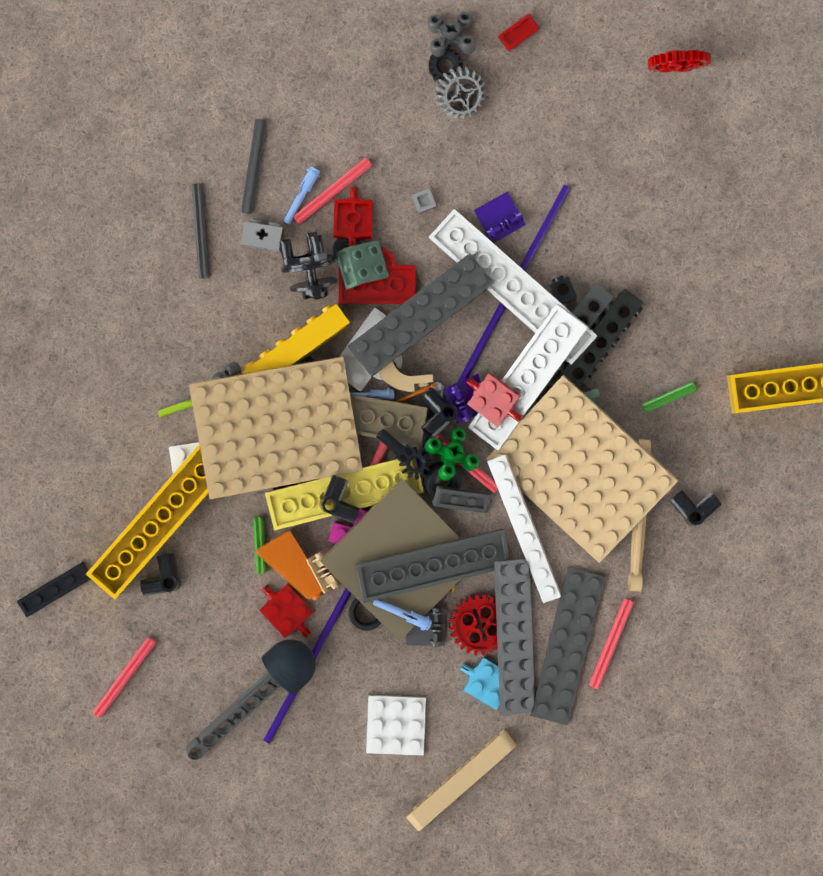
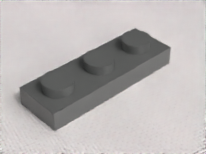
[432,486,491,513]

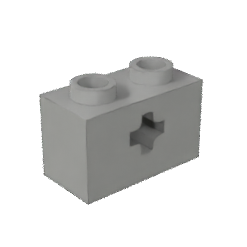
[241,219,284,252]

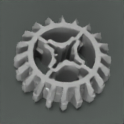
[435,67,487,119]

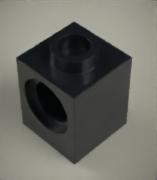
[549,275,577,305]

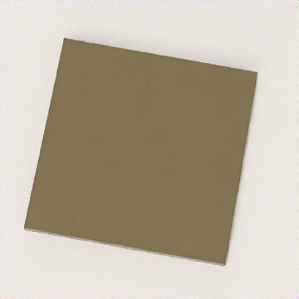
[319,478,461,641]

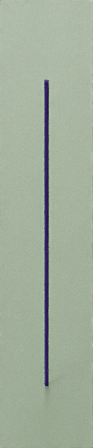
[264,185,570,744]

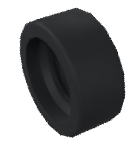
[423,461,462,498]
[349,598,381,631]

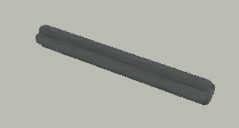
[241,119,266,214]
[192,183,209,279]

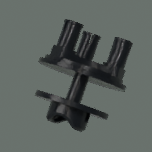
[279,232,338,300]

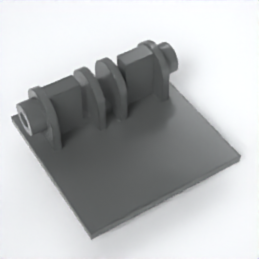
[406,607,445,647]

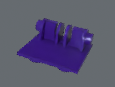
[474,192,526,243]
[443,374,481,424]

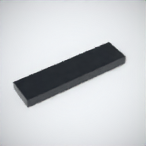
[17,562,91,618]

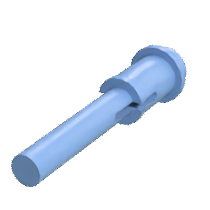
[283,166,320,225]
[349,387,394,401]
[373,599,432,630]

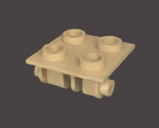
[306,545,342,594]

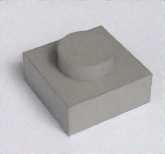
[412,188,436,214]

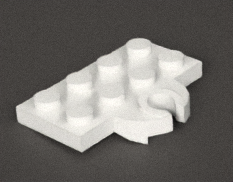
[339,308,403,392]

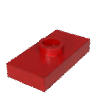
[498,13,540,52]

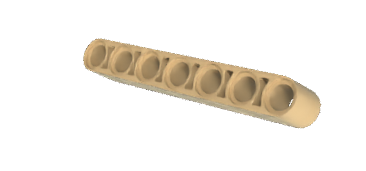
[405,730,517,831]

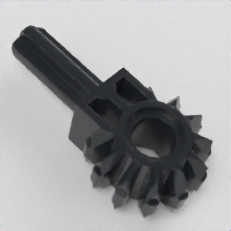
[376,429,432,480]

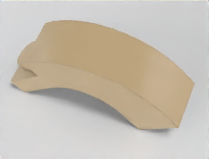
[378,361,433,392]

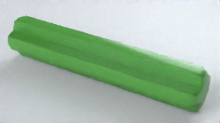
[642,382,697,412]
[253,517,267,574]

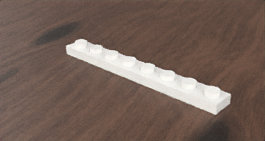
[487,454,561,603]

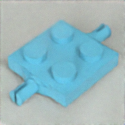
[460,657,500,710]

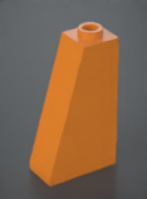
[255,530,323,600]

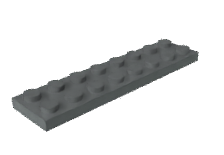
[348,253,494,377]
[355,529,510,603]
[494,558,535,716]
[530,567,605,725]

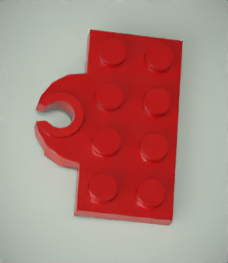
[339,247,415,305]

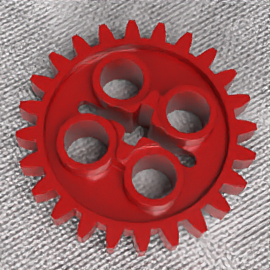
[647,50,711,73]
[449,593,498,656]

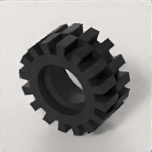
[428,47,463,83]

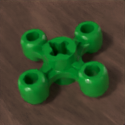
[424,428,480,481]

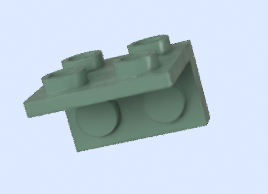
[335,241,389,290]

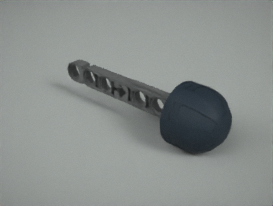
[185,639,316,760]

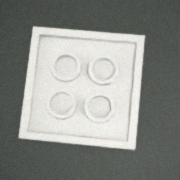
[366,695,426,755]

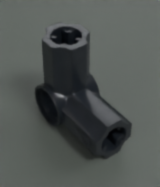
[421,388,458,438]
[319,475,360,524]
[669,490,722,526]
[140,553,181,597]

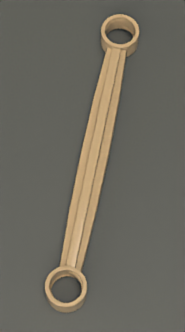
[628,439,651,592]

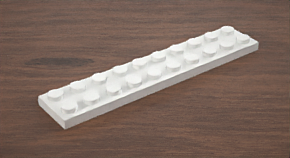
[429,209,597,365]

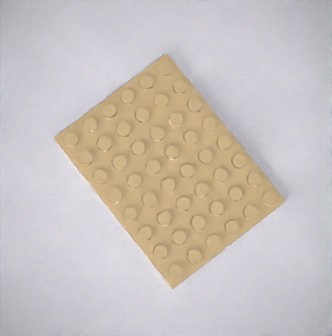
[189,356,363,499]
[486,375,678,563]

